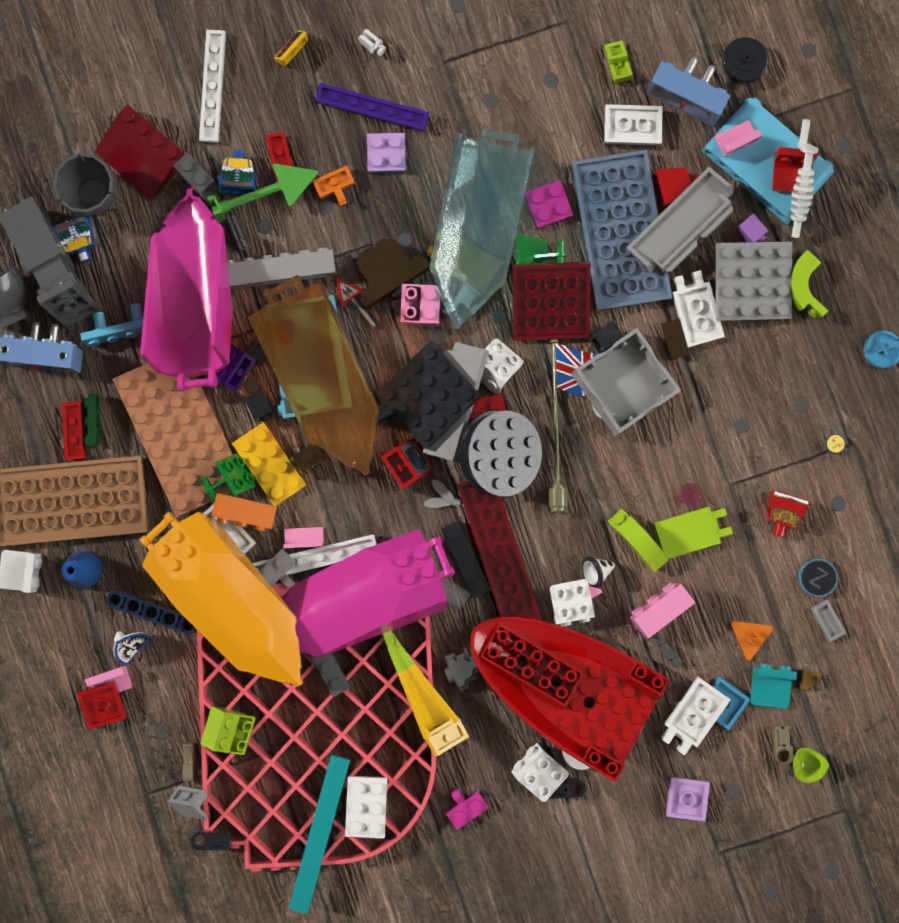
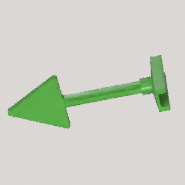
[207,164,318,224]

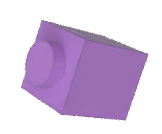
[736,214,768,242]

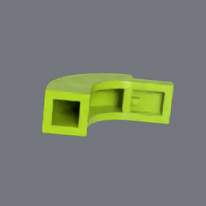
[791,250,828,319]
[608,509,668,573]

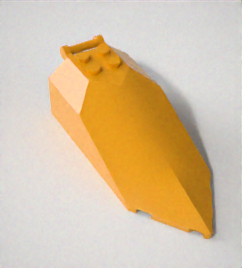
[140,512,303,686]

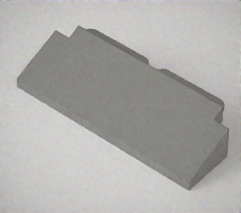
[626,167,733,274]
[423,342,489,462]

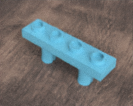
[80,303,144,347]

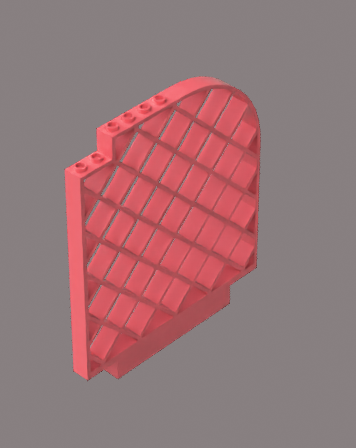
[197,582,436,871]

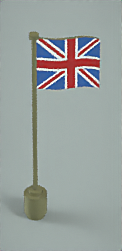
[548,339,597,512]

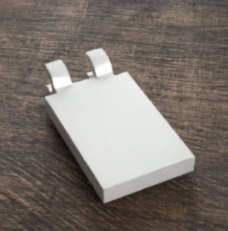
[672,270,725,347]
[661,676,730,755]

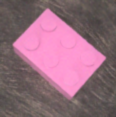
[630,583,695,638]

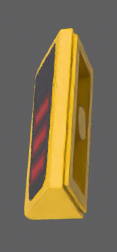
[274,31,308,67]

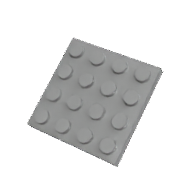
[716,242,792,321]

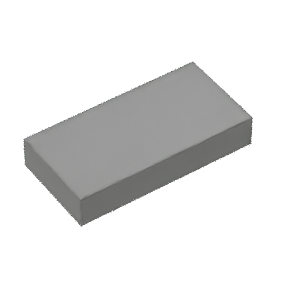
[810,599,847,642]

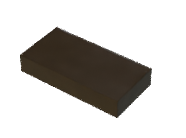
[660,318,689,361]

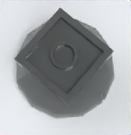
[53,153,117,217]
[0,267,32,329]

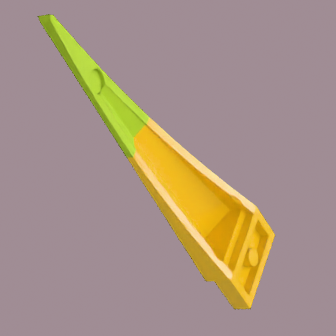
[382,631,469,756]

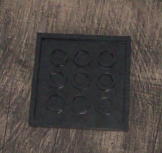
[377,341,482,450]

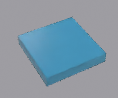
[711,676,751,731]

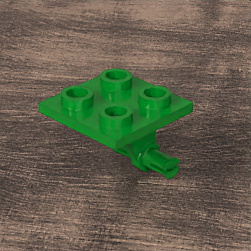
[516,235,566,264]
[200,453,257,503]

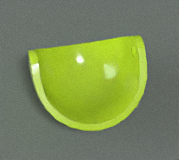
[793,748,829,783]

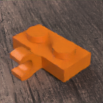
[313,165,355,206]

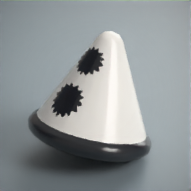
[582,556,615,588]

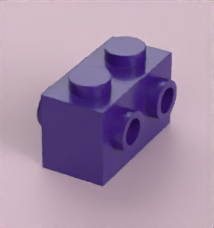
[217,344,256,392]

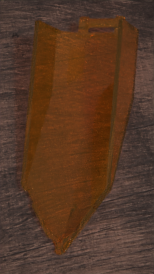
[248,274,379,475]

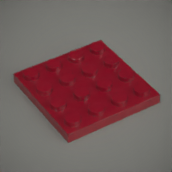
[512,262,591,340]

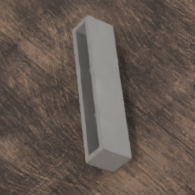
[227,248,337,290]

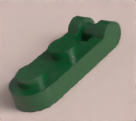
[84,393,101,448]

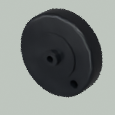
[722,37,768,84]

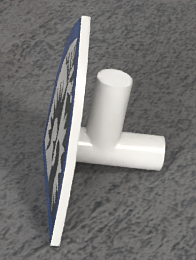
[113,631,152,666]

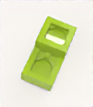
[604,40,633,84]

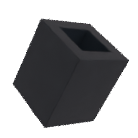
[589,322,622,354]
[244,391,275,422]

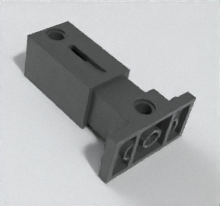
[0,196,100,328]

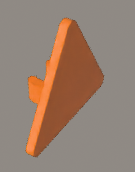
[731,621,773,661]

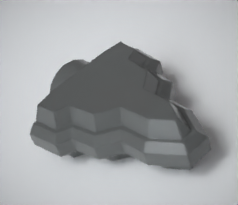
[444,653,479,691]

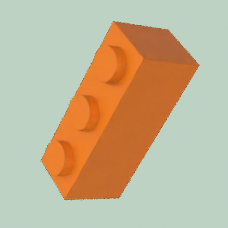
[212,493,277,531]

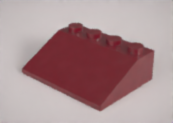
[94,104,185,201]

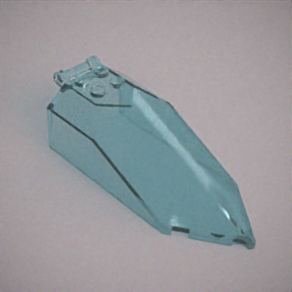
[429,126,535,329]

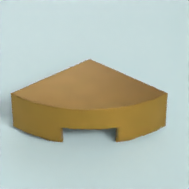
[799,670,822,690]

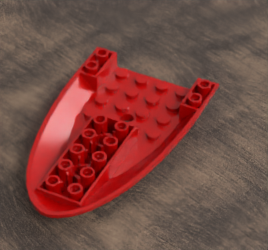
[470,617,670,783]

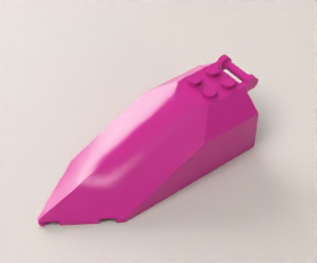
[140,188,233,391]
[282,529,455,658]

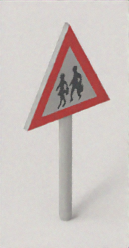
[336,277,375,327]

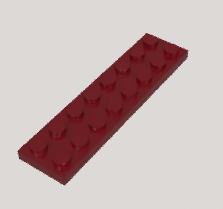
[457,481,542,620]

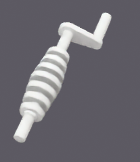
[791,119,818,238]

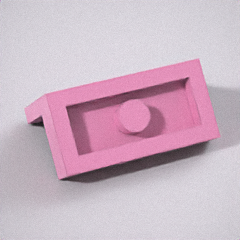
[715,120,762,157]
[283,527,324,548]
[85,665,133,692]

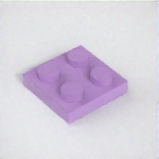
[367,133,406,173]
[666,776,710,821]

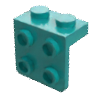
[750,663,797,709]

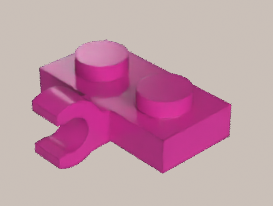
[446,788,489,830]

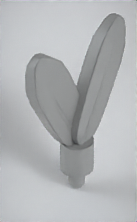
[424,479,464,508]

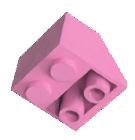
[400,284,441,327]

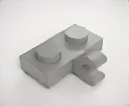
[260,549,296,589]

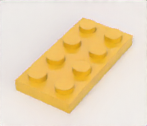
[232,422,307,506]

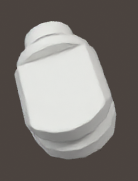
[358,29,386,57]

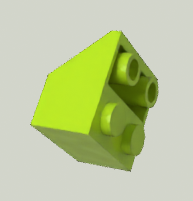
[200,706,256,755]

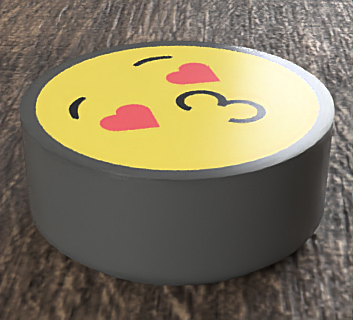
[825,434,845,454]

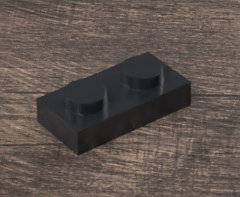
[373,405,394,425]

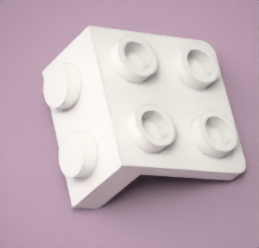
[480,339,524,395]
[0,550,42,593]
[550,579,595,627]
[511,743,569,802]

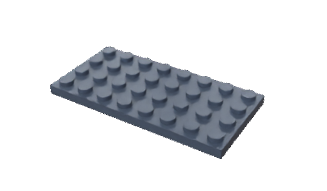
[571,150,672,311]

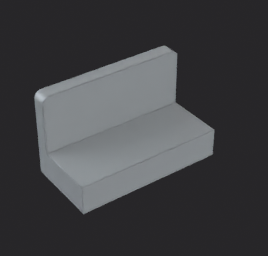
[168,786,208,820]

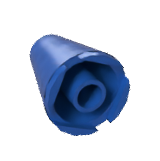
[62,550,102,589]

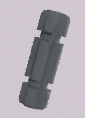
[225,214,247,251]
[651,634,683,668]

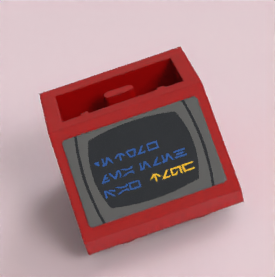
[381,437,435,490]

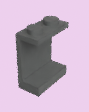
[173,153,219,204]

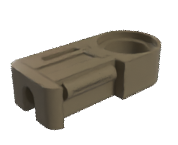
[772,725,794,765]
[183,742,196,782]

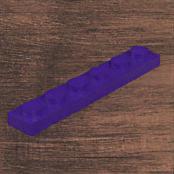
[315,83,429,132]

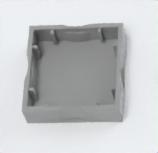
[571,328,681,436]

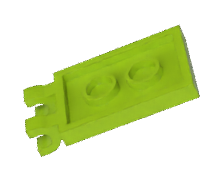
[654,506,733,559]

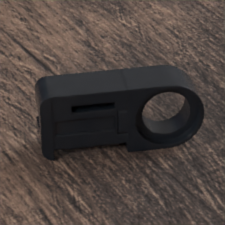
[549,778,586,799]
[191,830,232,850]

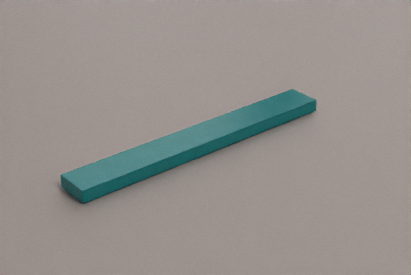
[288,754,350,914]

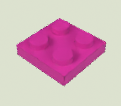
[525,180,573,229]

